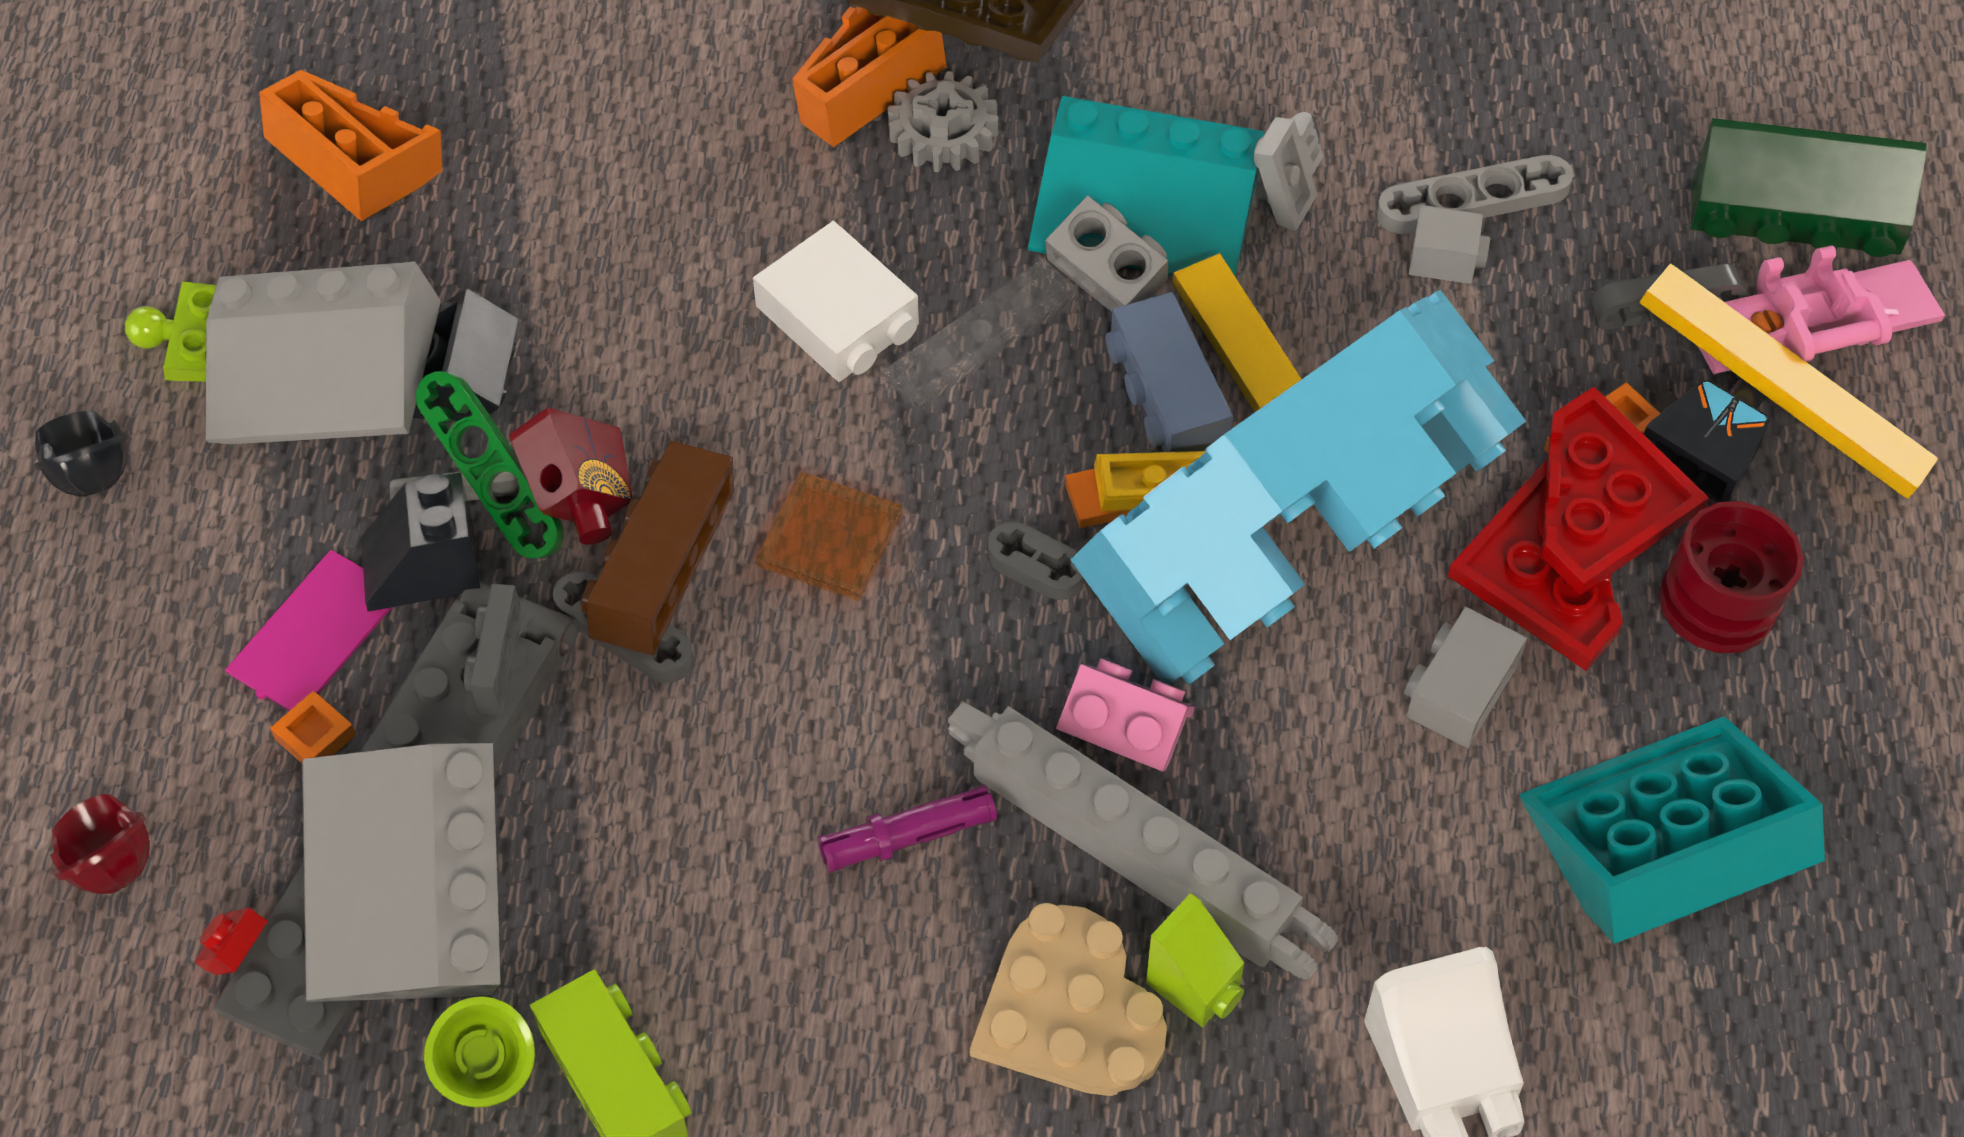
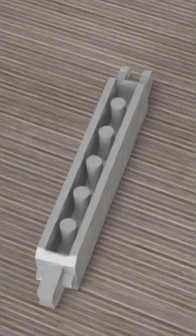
[948,702,1339,980]

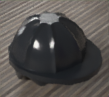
[34,411,130,497]

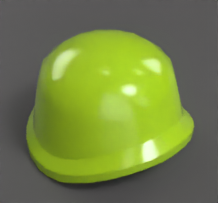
[424,997,535,1108]

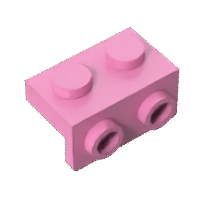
[1056,658,1195,772]

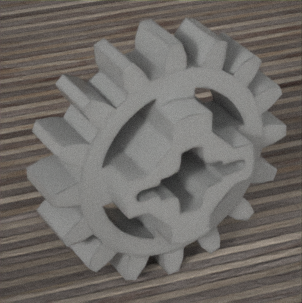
[888,71,998,172]

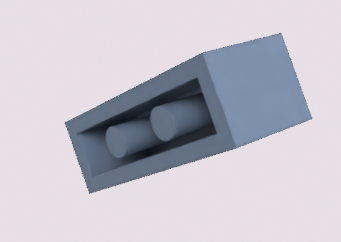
[1105,292,1233,452]

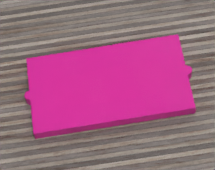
[225,550,392,711]

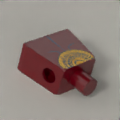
[509,407,632,545]

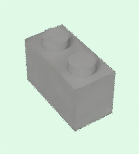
[1404,607,1527,749]

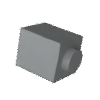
[1409,205,1490,284]

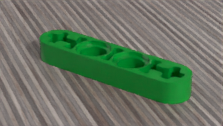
[416,372,564,558]

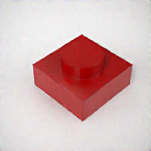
[194,908,268,975]

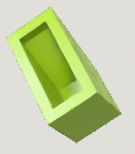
[1146,892,1244,1028]

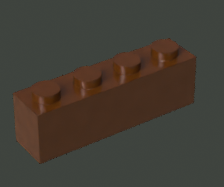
[581,441,734,656]

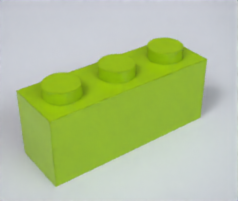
[529,969,692,1137]

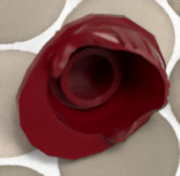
[50,794,150,894]

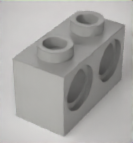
[1045,195,1168,312]

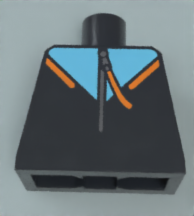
[1644,379,1770,503]

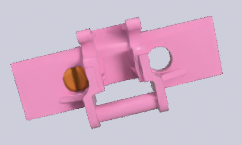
[1699,245,1945,374]

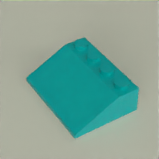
[1028,96,1265,277]
[1520,716,1825,944]

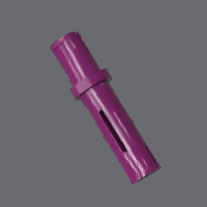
[817,784,997,873]

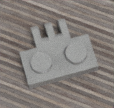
[1254,112,1323,231]

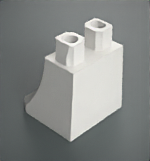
[1364,947,1524,1137]

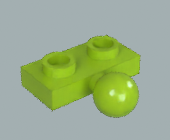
[125,281,217,382]

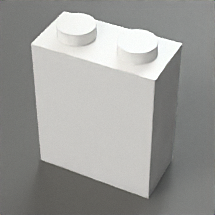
[753,220,919,382]

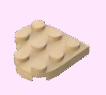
[970,903,1167,1096]

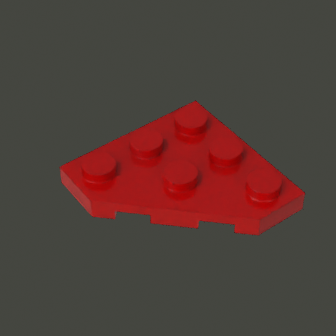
[1542,387,1709,595]
[1448,459,1623,671]

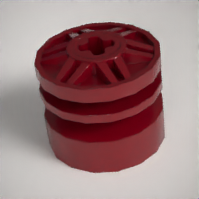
[1658,501,1804,653]

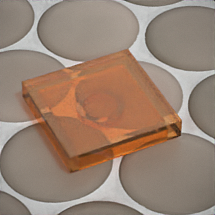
[756,471,903,602]

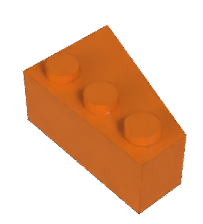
[792,6,947,148]
[259,70,442,221]

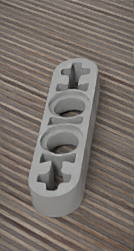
[1377,155,1573,234]

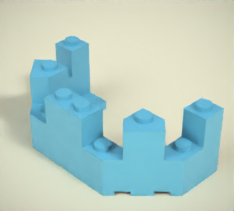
[1070,289,1526,685]

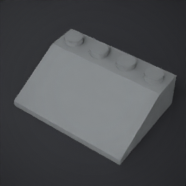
[206,262,441,444]
[302,743,501,1002]

